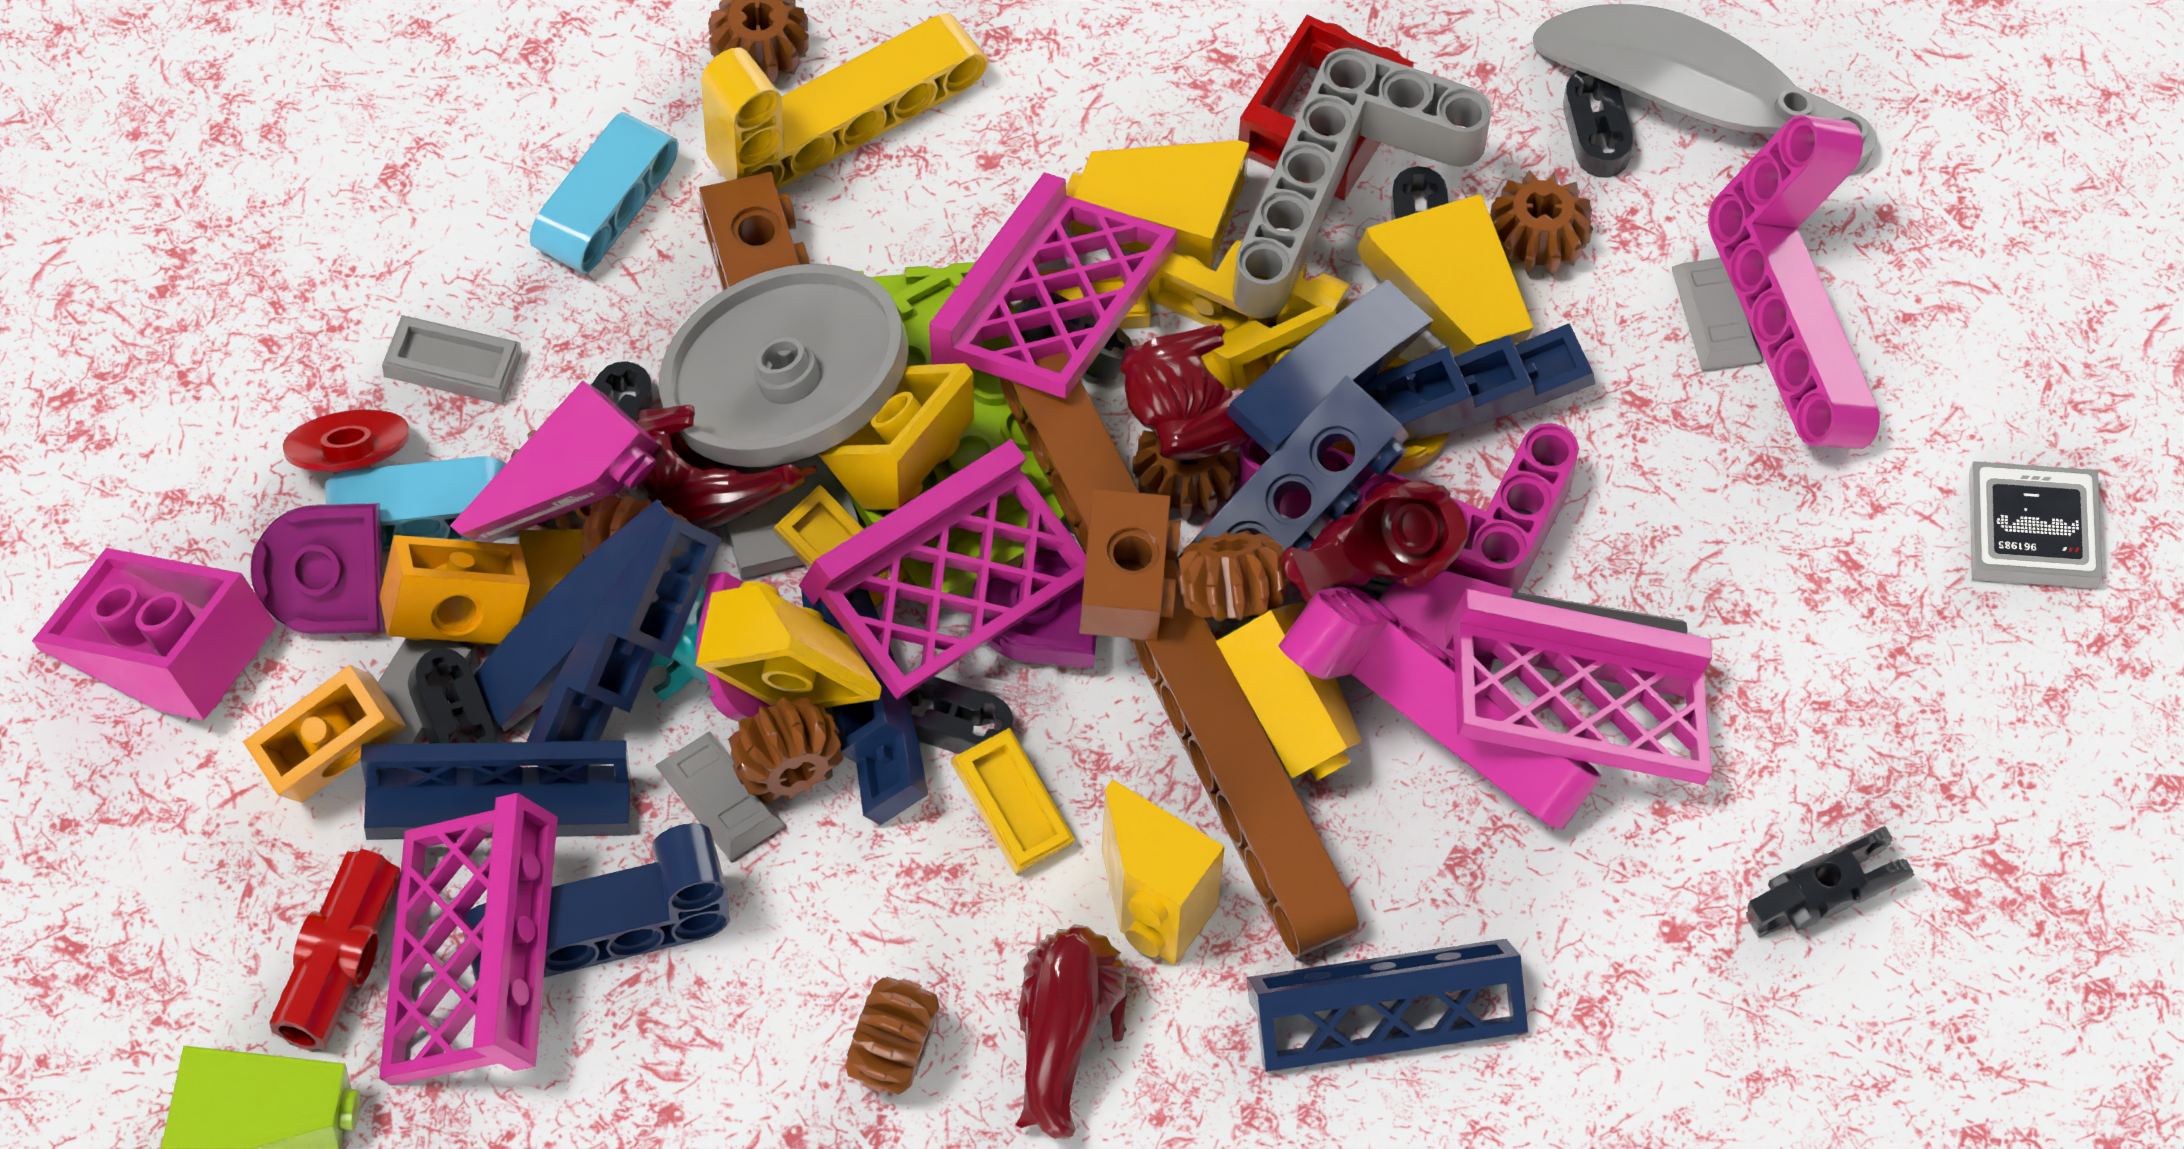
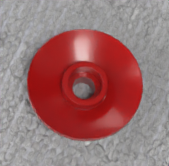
[283,409,410,475]

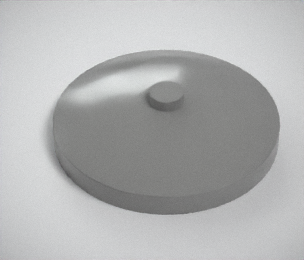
[659,264,908,467]

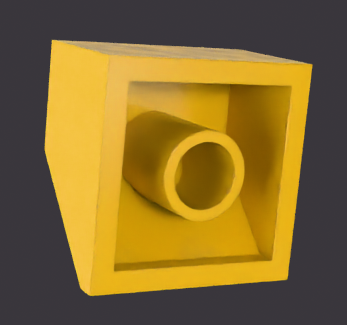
[818,363,974,510]
[696,581,882,708]
[1101,779,1225,965]

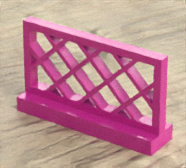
[929,172,1177,399]
[798,439,1086,700]
[1445,589,1712,785]
[379,793,558,1085]

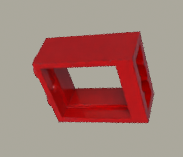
[1238,15,1414,201]

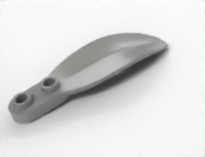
[1533,4,1877,172]

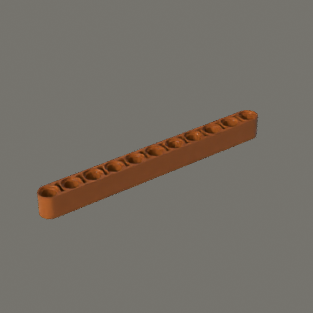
[999,352,1359,958]

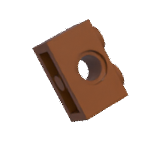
[699,171,810,291]
[1079,489,1181,640]

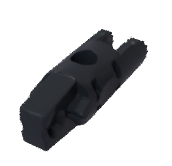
[1746,826,1915,937]

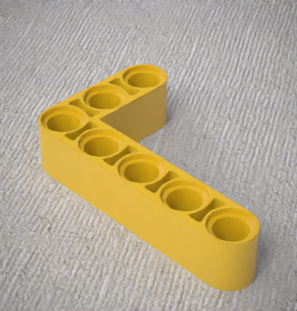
[701,13,988,190]

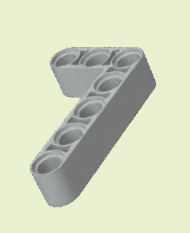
[1233,48,1492,319]

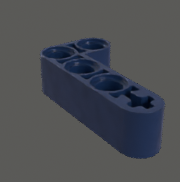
[463,823,730,981]

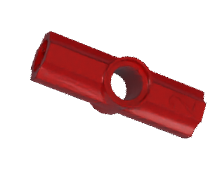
[269,848,401,1051]

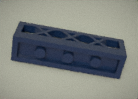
[360,740,631,840]
[1246,939,1528,1072]

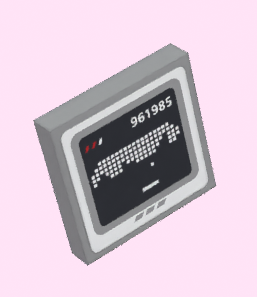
[1969,461,2102,589]

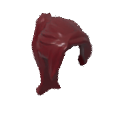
[1120,323,1251,461]
[636,404,817,529]
[1280,479,1468,603]
[1015,924,1128,1139]

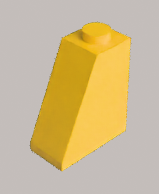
[1066,140,1249,270]
[1357,194,1534,356]
[1216,601,1362,781]

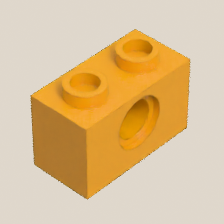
[380,535,530,645]
[243,665,407,803]

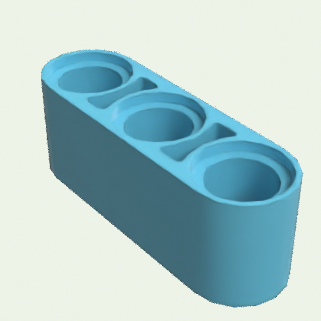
[529,112,679,274]
[325,456,506,551]

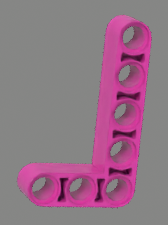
[1708,115,1880,449]
[1237,423,1579,592]
[1278,586,1602,830]

